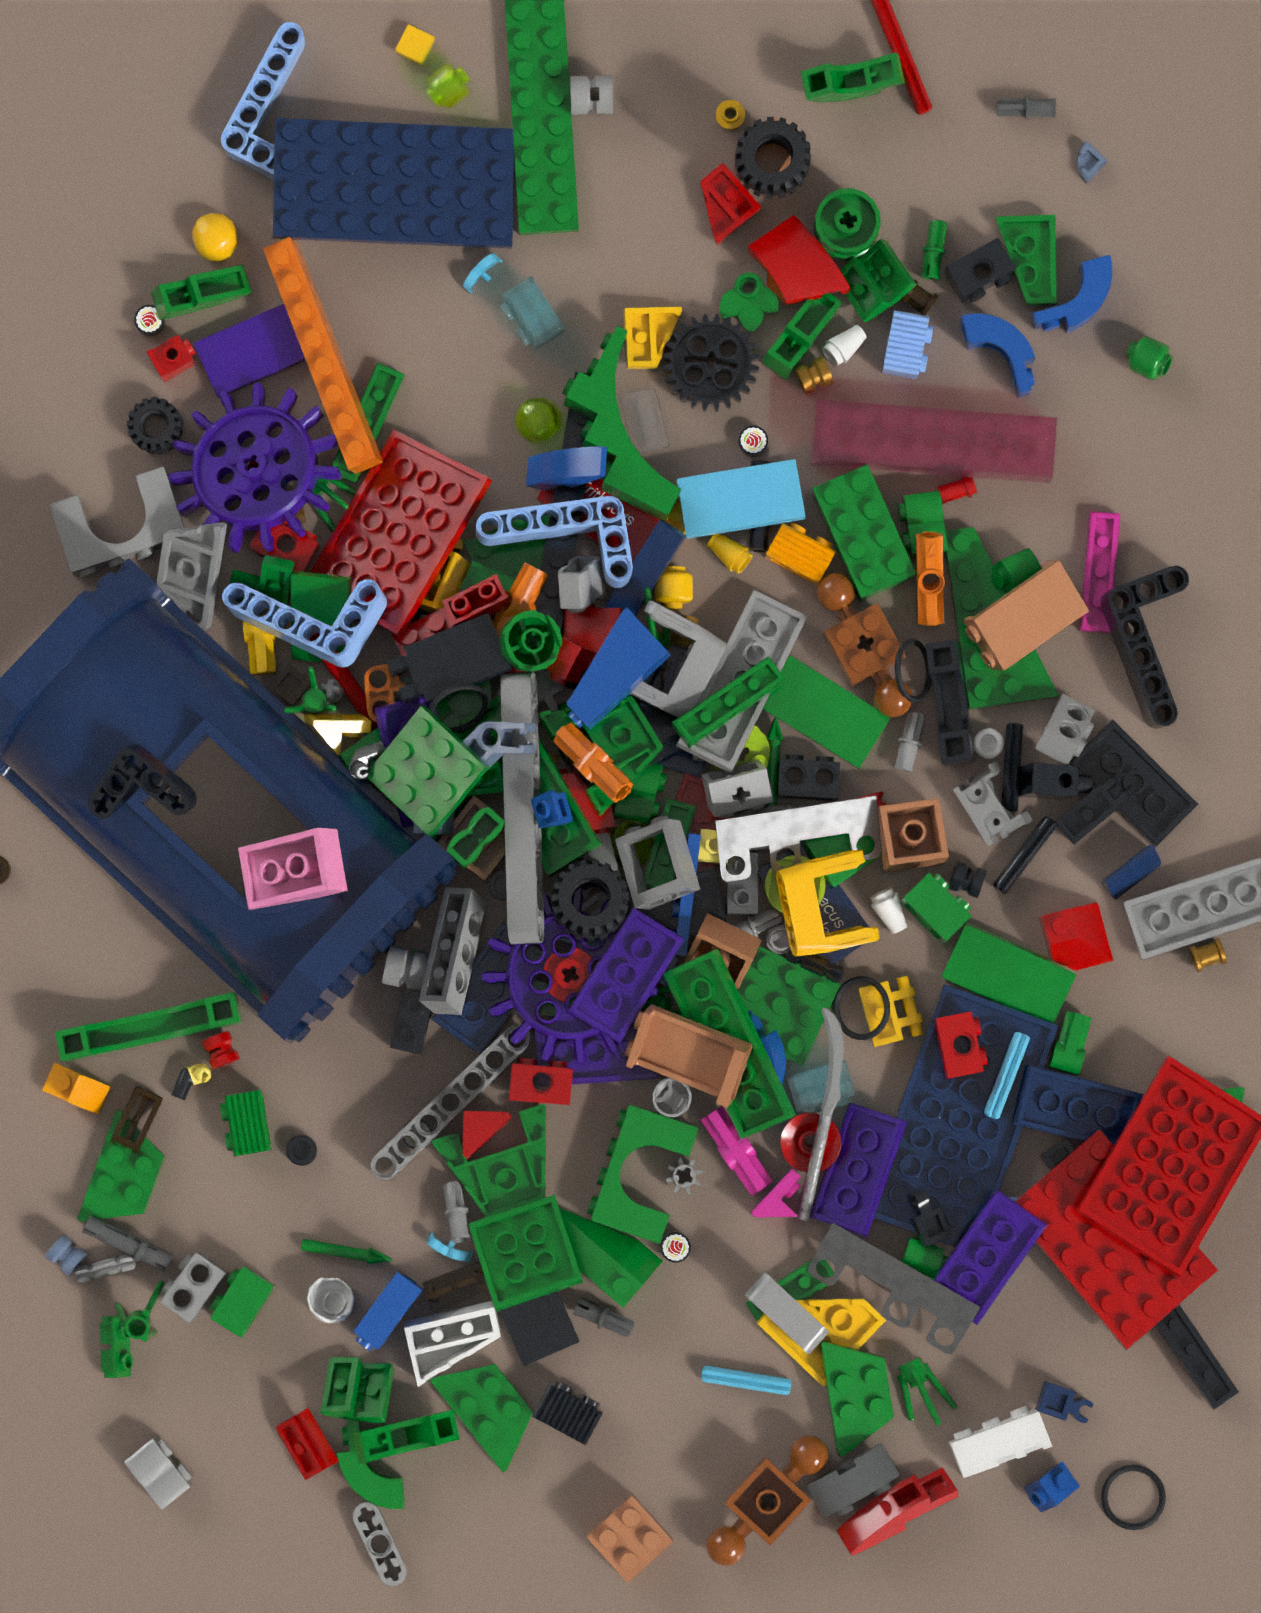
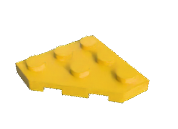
[756,1298,886,1387]

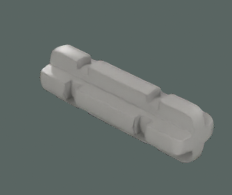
[75,1254,135,1283]

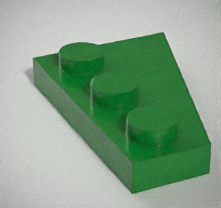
[995,214,1057,306]

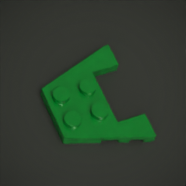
[538,696,663,816]
[432,1103,546,1217]

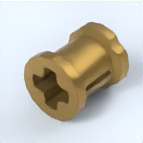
[1189,938,1227,973]

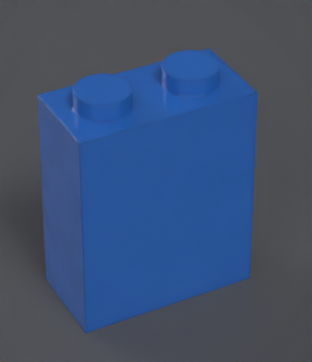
[353,1271,424,1351]

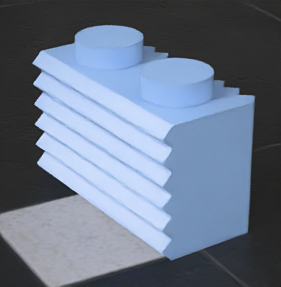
[882,310,934,380]

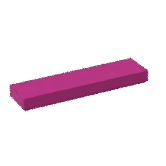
[1079,511,1120,634]

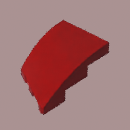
[748,215,850,305]

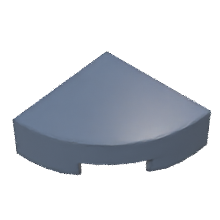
[1077,141,1108,184]

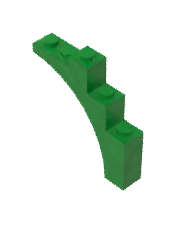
[562,326,681,521]

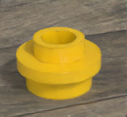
[716,100,745,130]

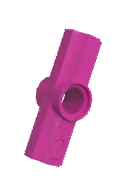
[701,1106,773,1196]

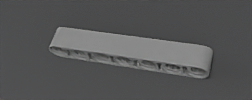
[370,1025,530,1180]

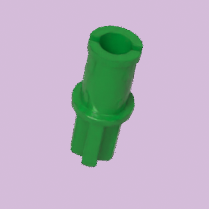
[920,219,947,281]

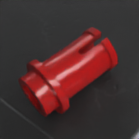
[937,475,977,504]

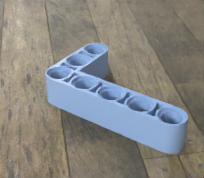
[221,22,305,180]
[475,496,633,588]
[222,579,387,667]

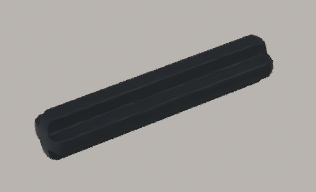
[1001,723,1023,812]
[993,816,1057,894]

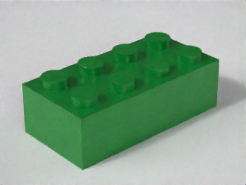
[811,464,916,602]

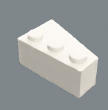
[404,1301,501,1387]
[949,1406,1053,1478]

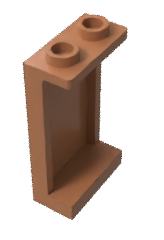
[963,560,1089,671]
[625,1004,753,1108]

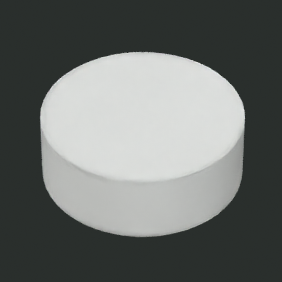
[973,728,1004,759]

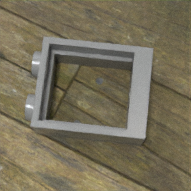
[615,816,700,909]

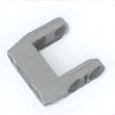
[630,600,727,718]

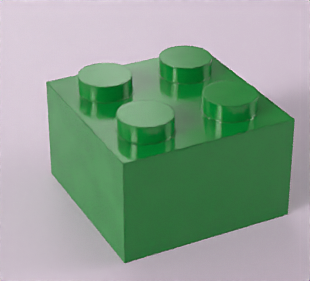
[900,873,972,945]

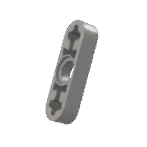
[353,1501,407,1586]

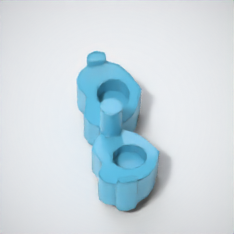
[462,253,503,295]
[427,1231,475,1262]

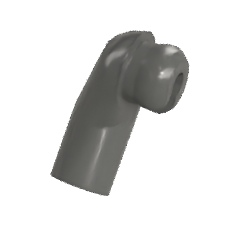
[349,741,385,780]

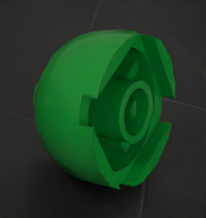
[499,610,562,672]

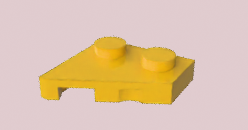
[623,307,682,369]

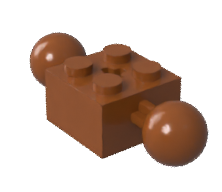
[817,573,912,717]
[706,1435,829,1566]

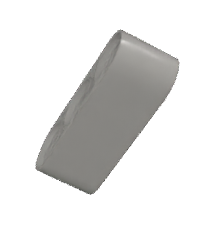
[744,1272,829,1354]

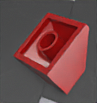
[1039,902,1113,971]

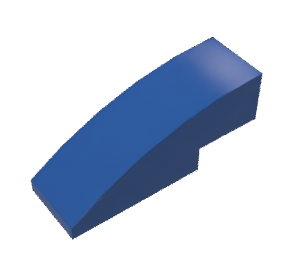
[526,446,607,491]

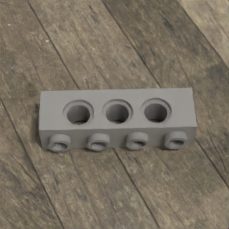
[419,887,487,1015]

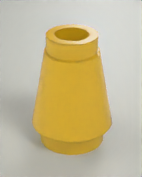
[707,533,753,574]

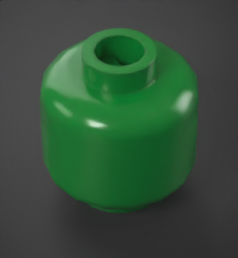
[1126,336,1173,380]

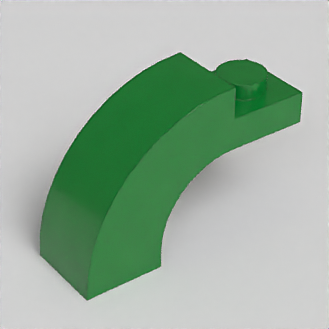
[800,53,905,102]
[353,1410,460,1464]
[337,1420,405,1509]

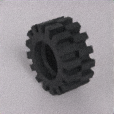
[127,397,183,454]

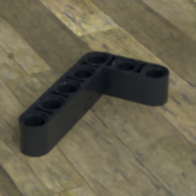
[1100,565,1189,729]

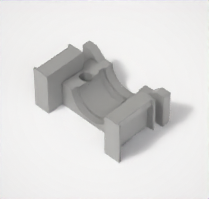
[953,762,1033,846]

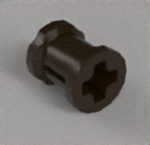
[900,279,939,316]

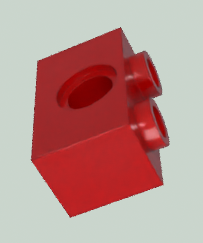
[248,521,320,572]
[934,1011,988,1079]
[509,1058,573,1105]

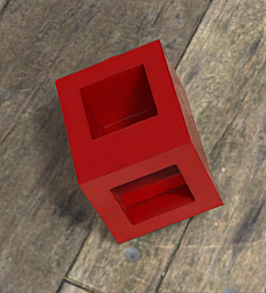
[146,335,196,383]
[546,636,594,685]

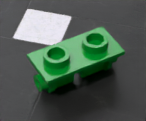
[99,1315,133,1378]

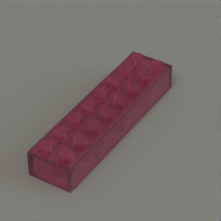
[811,400,1057,483]

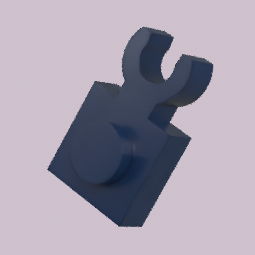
[1035,1381,1094,1423]

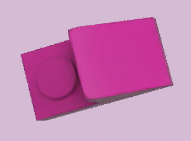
[750,1169,801,1217]

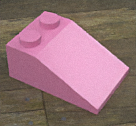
[238,828,348,910]

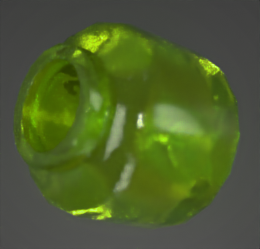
[425,64,471,108]

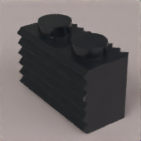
[532,1381,603,1445]

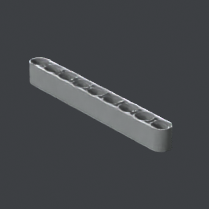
[501,672,544,944]

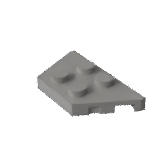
[157,522,227,631]

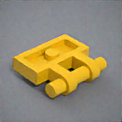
[858,976,923,1047]

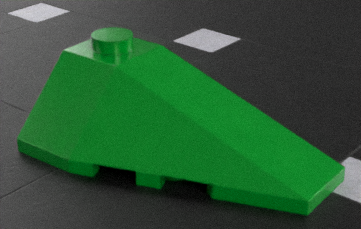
[560,1208,663,1308]

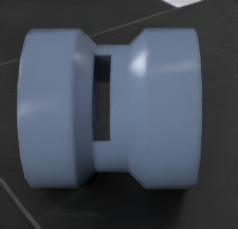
[44,1234,87,1277]

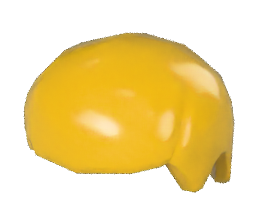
[192,213,238,262]

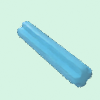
[984,1032,1030,1119]
[701,1365,791,1395]

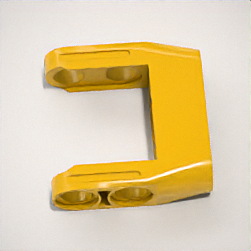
[776,849,880,957]

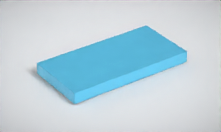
[677,459,806,539]

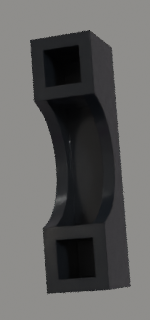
[925,640,976,766]

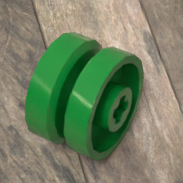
[813,188,881,261]

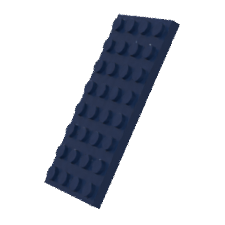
[272,118,514,249]
[874,984,1058,1248]

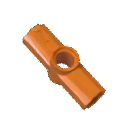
[915,531,945,626]
[493,562,549,639]
[553,722,633,803]

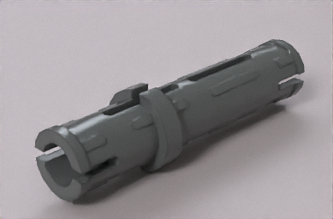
[82,1214,173,1272]

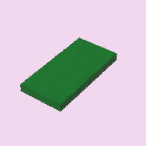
[762,655,891,770]
[941,922,1077,1024]

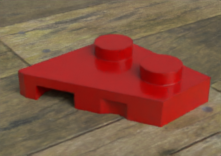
[700,163,762,246]

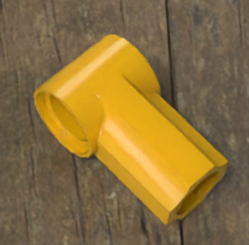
[243,614,276,675]

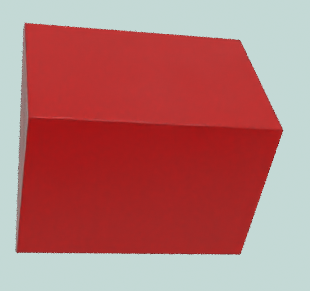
[462,1111,513,1159]

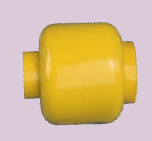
[654,566,693,610]

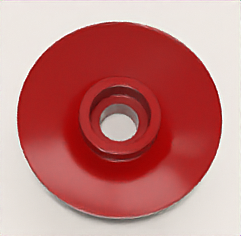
[780,1112,841,1173]

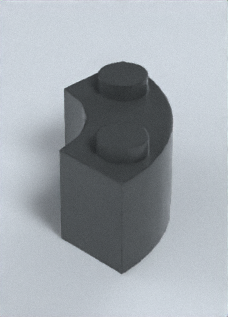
[806,1443,899,1518]

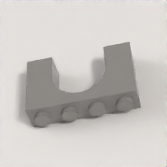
[49,467,185,579]

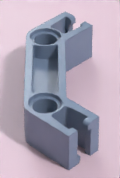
[413,722,536,835]

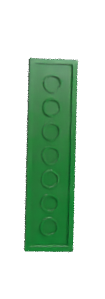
[505,0,579,235]

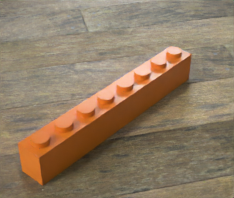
[263,237,383,474]

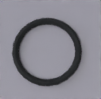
[894,639,932,703]
[428,683,489,733]
[833,976,890,1040]
[1101,1465,1166,1530]

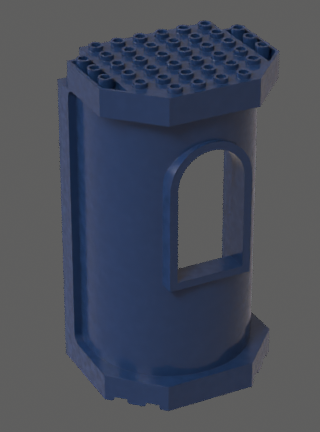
[0,558,457,1043]

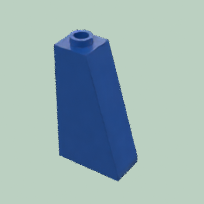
[567,607,671,730]

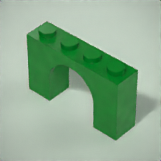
[587,1105,698,1244]

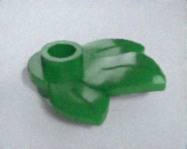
[719,272,779,332]

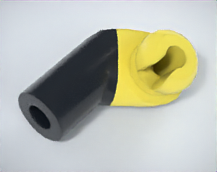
[171,1064,211,1100]

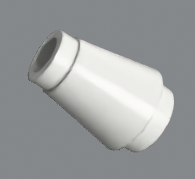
[822,325,867,367]
[870,887,907,934]

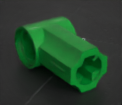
[1049,1011,1091,1075]

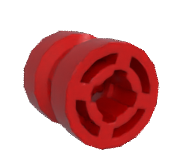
[201,1031,240,1070]

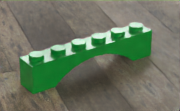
[55,992,243,1063]

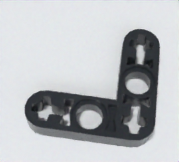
[88,744,197,819]

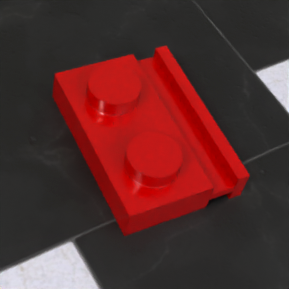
[275,1408,339,1480]

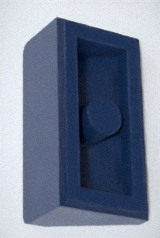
[1101,844,1161,899]

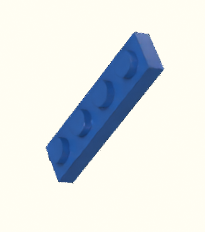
[671,834,701,956]

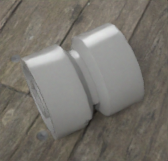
[570,75,613,115]
[382,945,429,992]
[652,1078,692,1118]

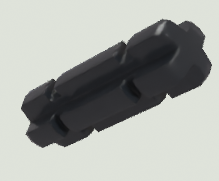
[786,949,845,983]

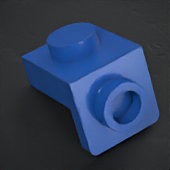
[530,790,573,828]
[1024,1461,1080,1512]

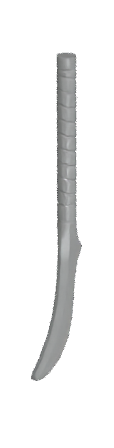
[797,1007,844,1221]

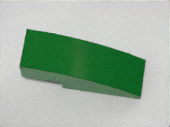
[151,265,252,320]
[762,293,843,380]

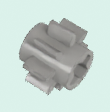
[666,1157,703,1195]

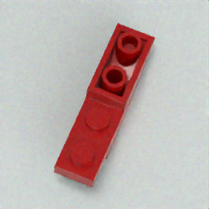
[391,574,509,656]
[837,1467,958,1557]

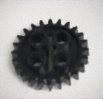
[663,314,759,412]

